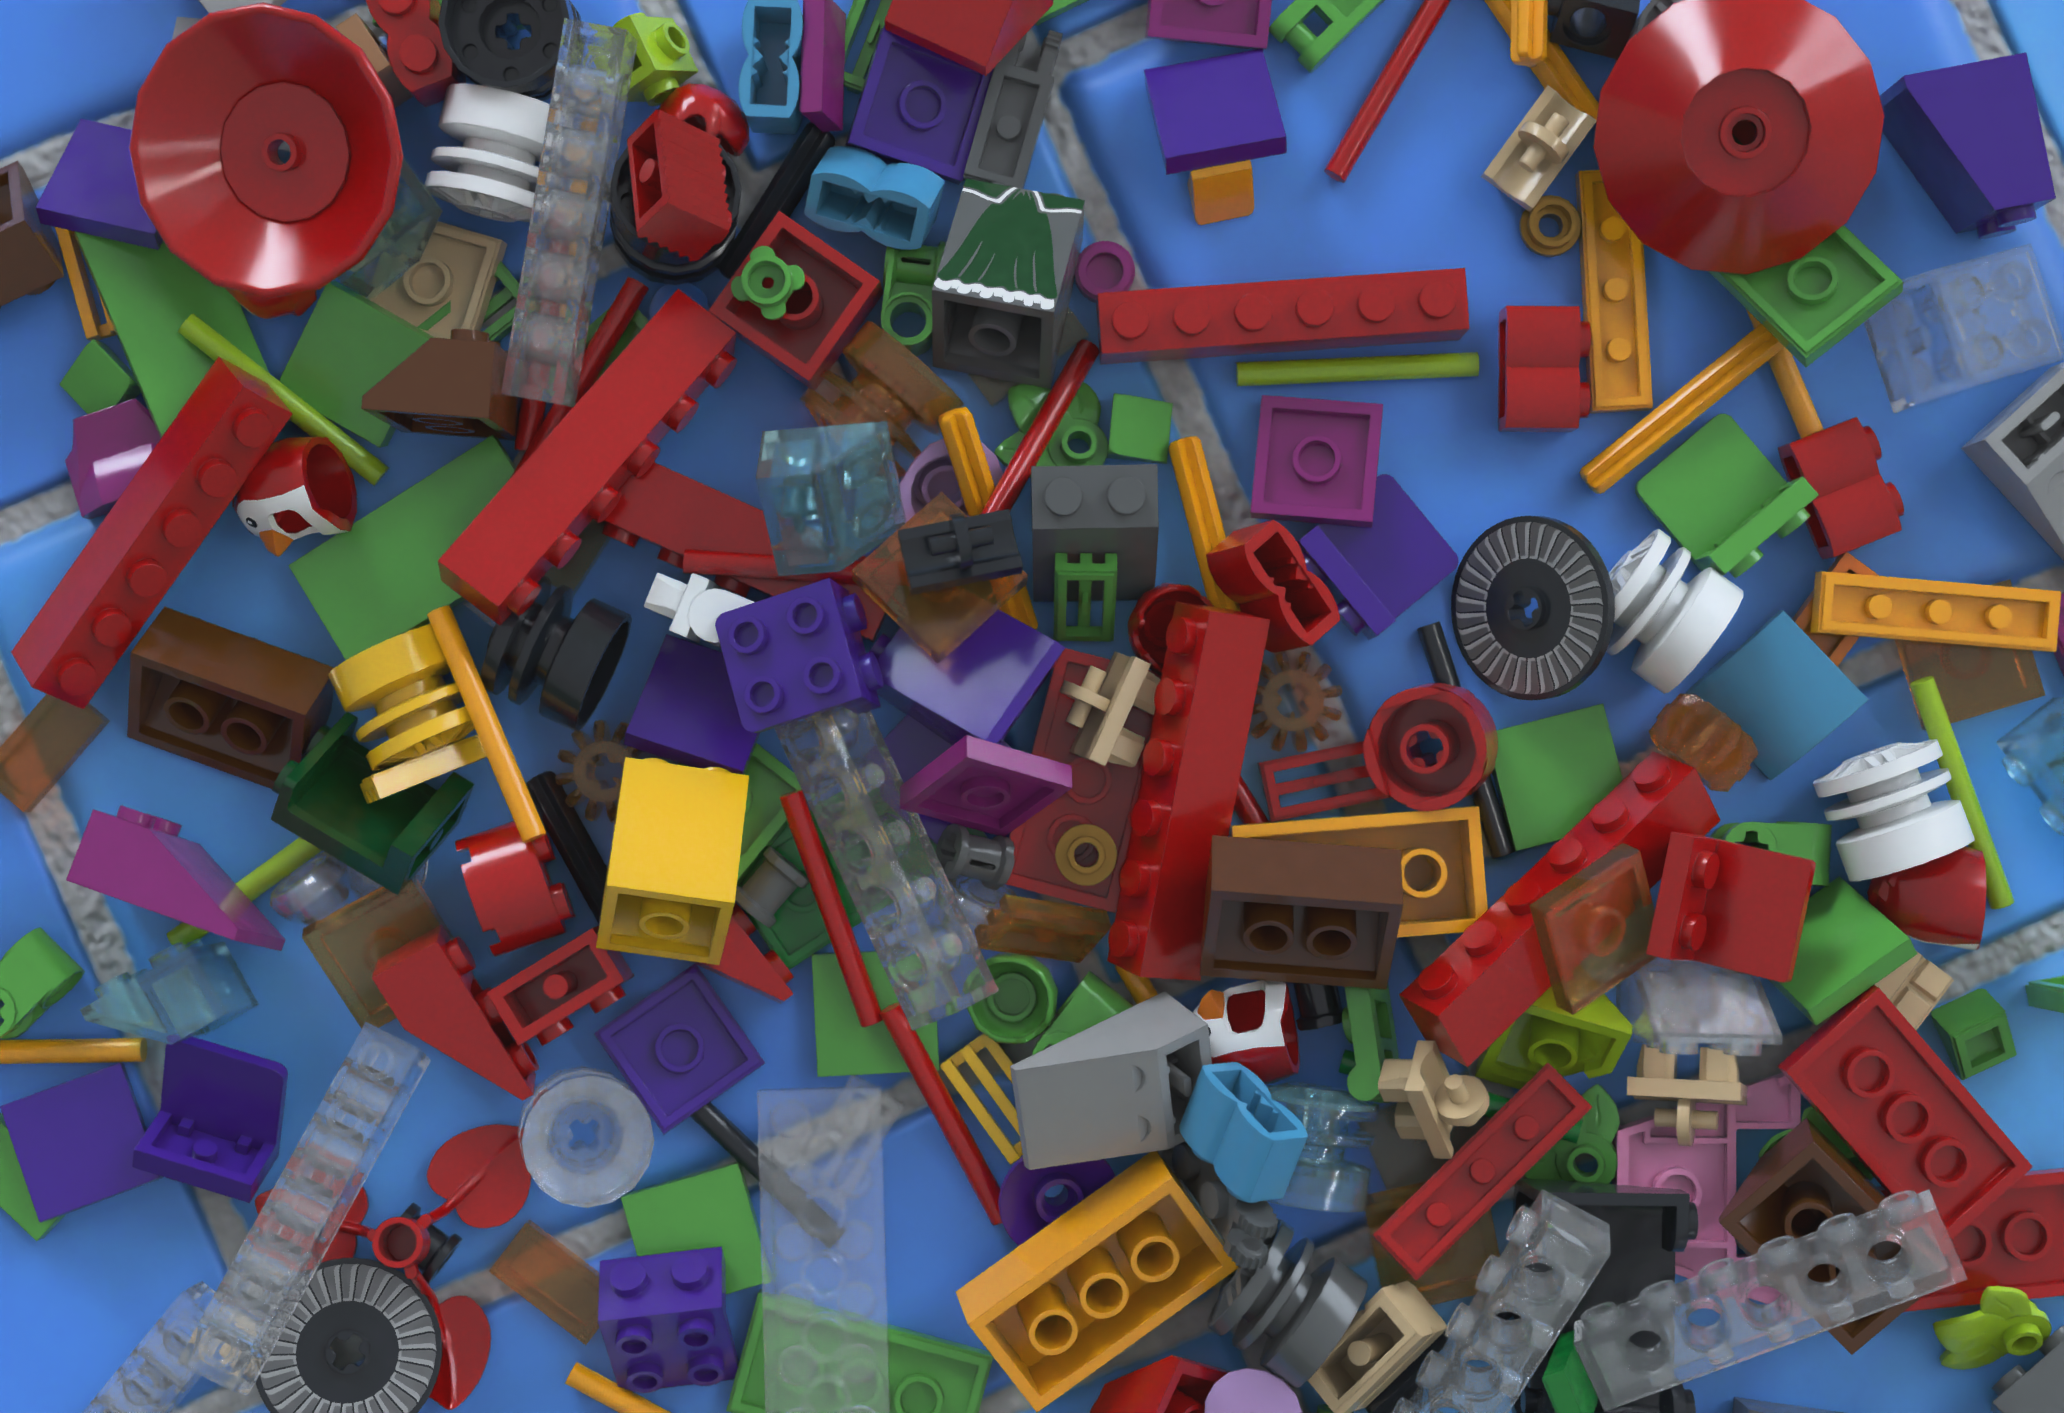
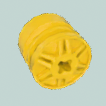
[328,624,475,770]

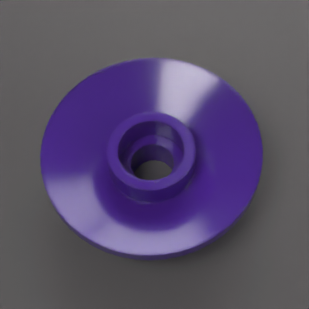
[998,1156,1116,1246]

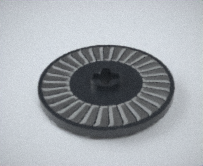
[1451,516,1615,700]
[252,1258,442,1413]

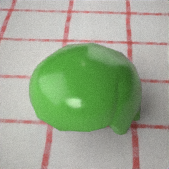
[966,951,1058,1044]

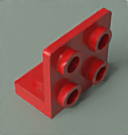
[1646,832,1816,982]

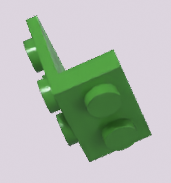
[1635,414,1819,578]

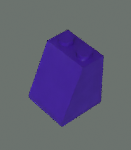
[1879,52,2056,239]
[868,586,1065,746]

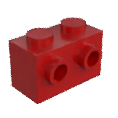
[486,926,634,1046]

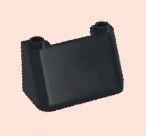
[1510,1179,1698,1413]

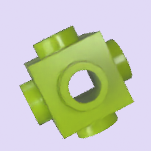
[587,12,699,106]

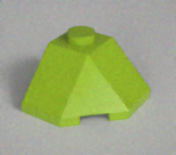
[1475,963,1633,1089]

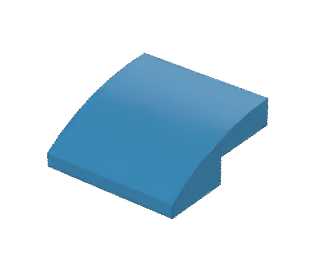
[1686,610,1869,780]

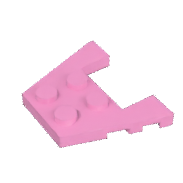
[1612,1073,1801,1314]

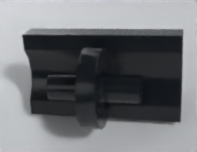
[898,509,1023,595]

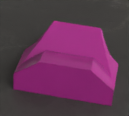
[65,399,161,519]

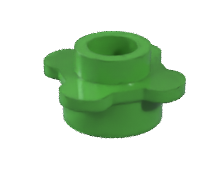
[731,246,805,320]

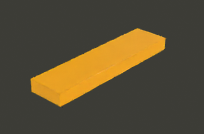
[1575,170,1653,413]
[1810,571,2061,652]

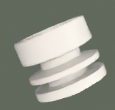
[424,83,574,223]
[1606,529,1743,694]
[1813,739,1975,881]

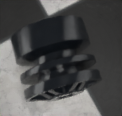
[438,0,586,101]
[610,144,742,285]
[480,576,632,732]

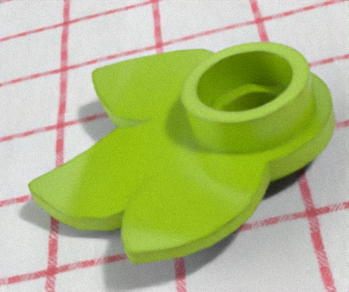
[1933,1286,2052,1370]

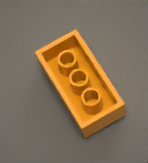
[1228,806,1488,938]
[956,1151,1239,1412]

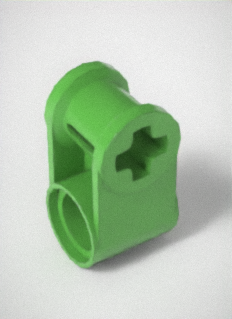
[881,241,946,357]
[1710,821,1832,886]
[0,927,85,1039]
[1032,971,1134,1055]

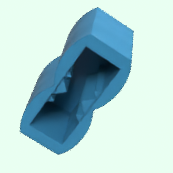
[738,0,804,135]
[804,146,945,250]
[1179,1062,1308,1203]

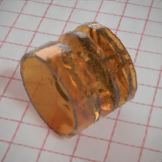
[799,321,964,484]

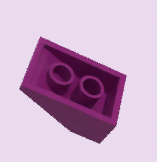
[66,805,286,951]

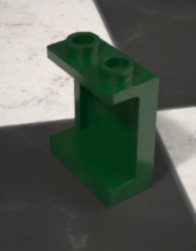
[271,712,474,895]

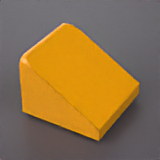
[1187,160,1254,225]

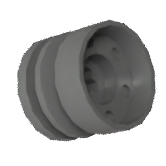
[1207,1219,1368,1389]

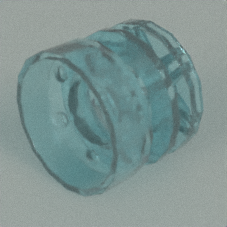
[1266,1081,1379,1213]

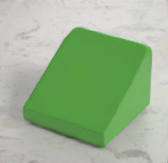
[59,339,141,414]
[1107,393,1173,464]
[1931,988,2017,1080]

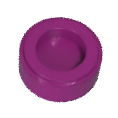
[1075,241,1135,303]

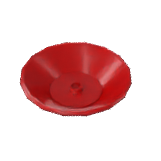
[1593,0,1884,275]
[129,2,404,299]

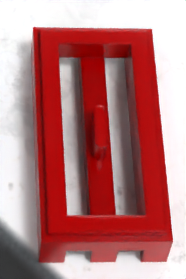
[1257,741,1390,822]

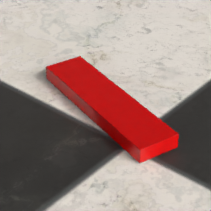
[1371,1063,1592,1281]

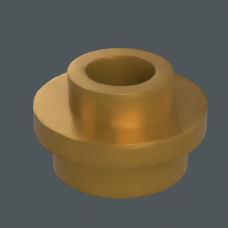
[1519,195,1581,257]
[1055,824,1117,886]

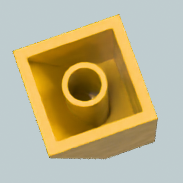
[596,757,749,965]

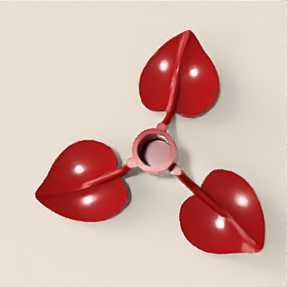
[255,1124,532,1410]

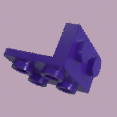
[1297,474,1458,640]
[715,578,884,733]
[132,1033,288,1203]
[598,1246,739,1393]

